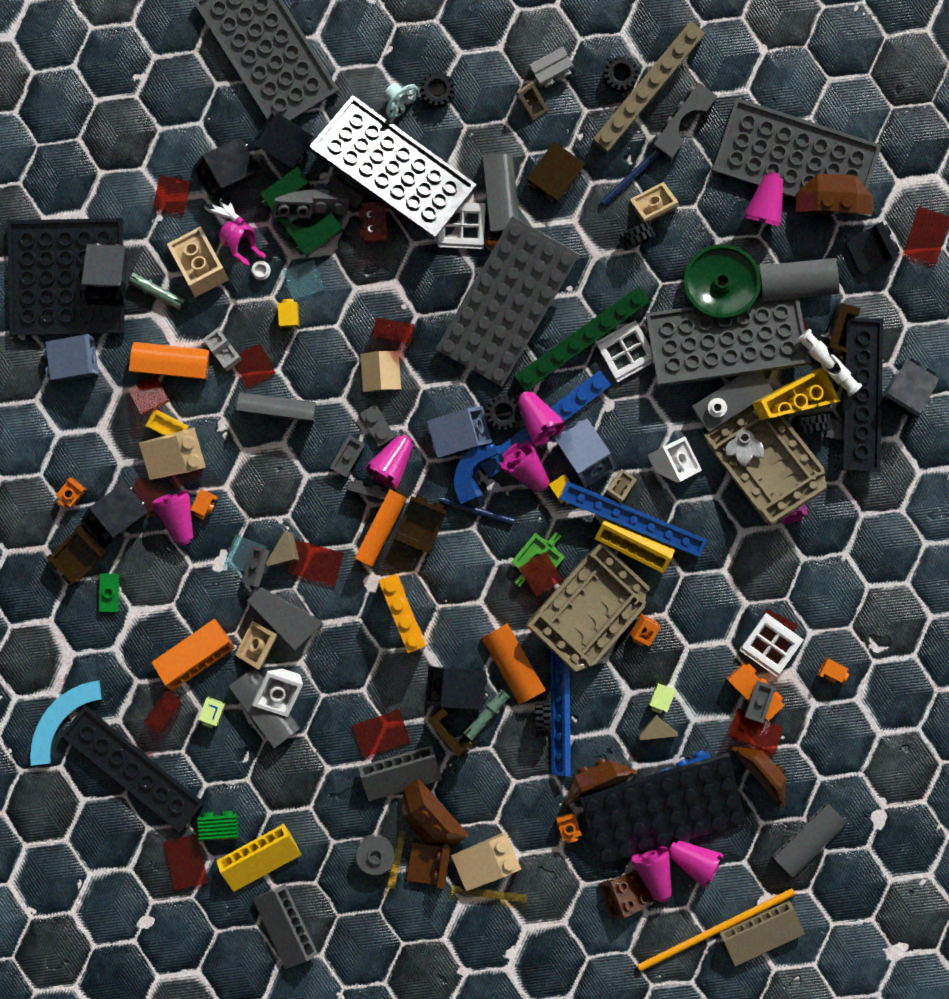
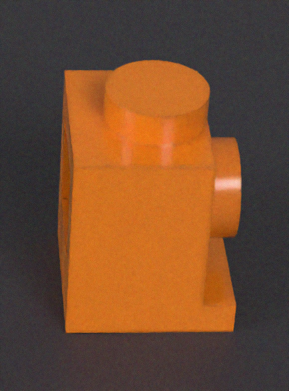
[56,477,87,508]
[190,489,219,520]
[630,613,661,646]
[817,658,849,684]
[556,812,581,843]

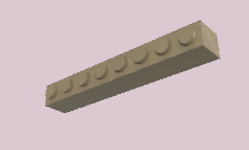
[592,21,705,154]

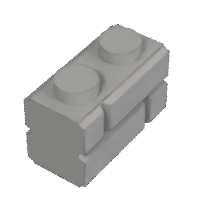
[529,47,574,88]

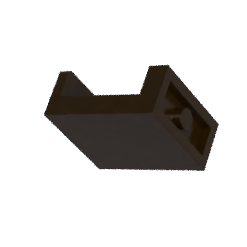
[527,142,585,203]
[826,303,861,357]
[394,494,447,554]
[47,525,109,584]
[428,707,472,757]

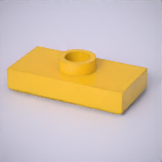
[145,408,189,436]

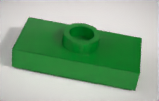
[99,573,120,612]

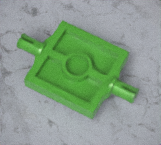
[511,532,565,587]

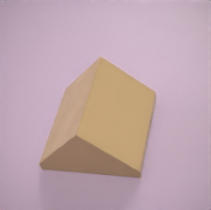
[630,182,679,223]
[360,351,401,392]
[235,621,279,669]

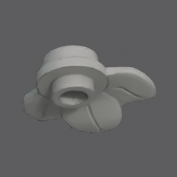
[726,430,764,467]

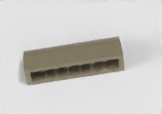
[720,901,805,966]

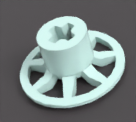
[384,83,418,119]

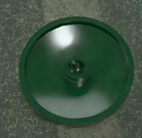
[684,244,761,320]

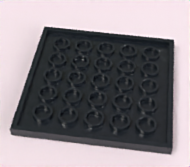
[7,218,125,336]

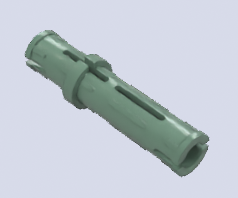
[128,272,185,310]
[463,689,510,741]

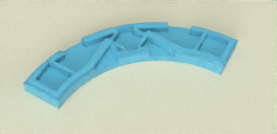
[30,680,102,766]

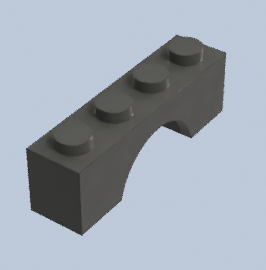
[652,83,717,161]

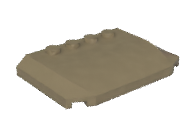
[704,405,827,526]
[526,542,650,672]

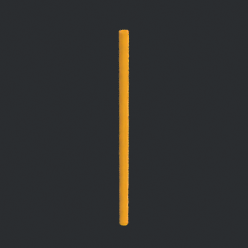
[637,888,795,972]

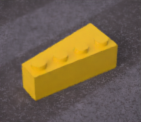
[752,368,840,420]

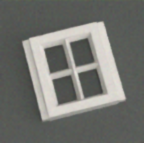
[438,202,485,249]
[595,320,654,382]
[739,613,804,677]

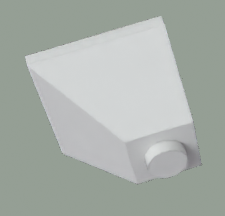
[647,436,702,483]
[252,669,303,717]

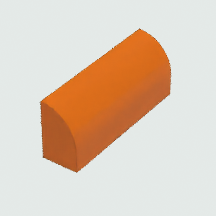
[129,342,210,380]
[355,489,408,567]
[151,619,235,691]
[481,623,546,705]

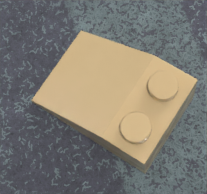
[167,226,229,297]
[139,427,206,480]
[451,832,521,891]

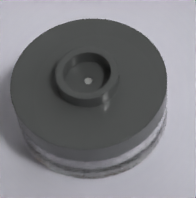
[355,834,395,875]

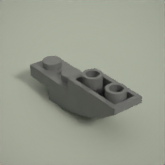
[272,189,350,218]

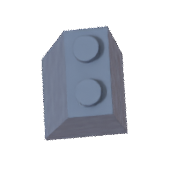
[43,334,99,381]
[427,406,493,458]
[555,418,617,488]

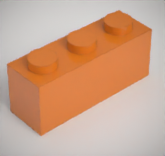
[726,663,785,721]

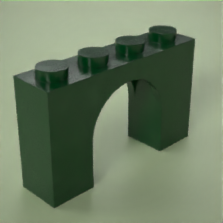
[260,167,344,257]

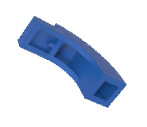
[454,444,504,504]

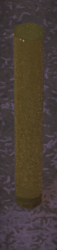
[387,830,407,888]

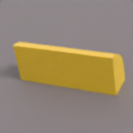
[595,518,676,573]
[216,824,301,892]

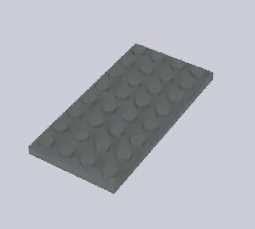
[193,0,339,121]
[712,98,882,218]
[436,215,580,386]
[646,296,811,387]

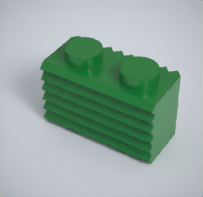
[197,810,239,841]

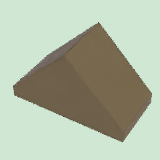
[516,81,549,121]
[604,468,637,503]
[266,531,299,567]
[638,714,678,740]

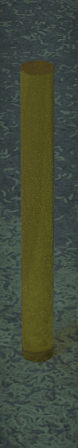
[451,885,528,903]

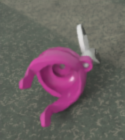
[204,196,266,266]

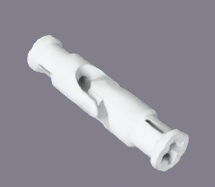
[797,329,862,397]

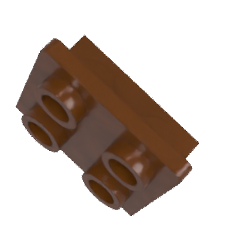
[407,842,450,889]
[598,869,653,919]

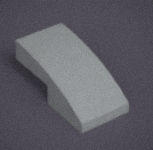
[203,328,242,371]

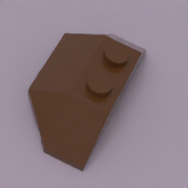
[795,174,873,216]
[730,745,787,808]
[564,758,637,805]
[401,778,469,846]

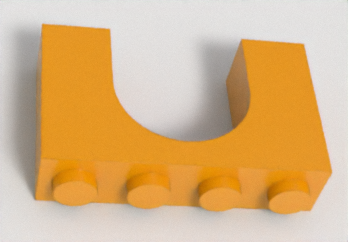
[379,573,427,653]

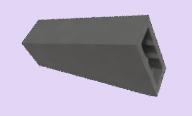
[247,587,323,650]

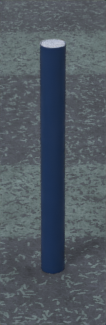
[600,149,661,206]
[439,496,514,525]

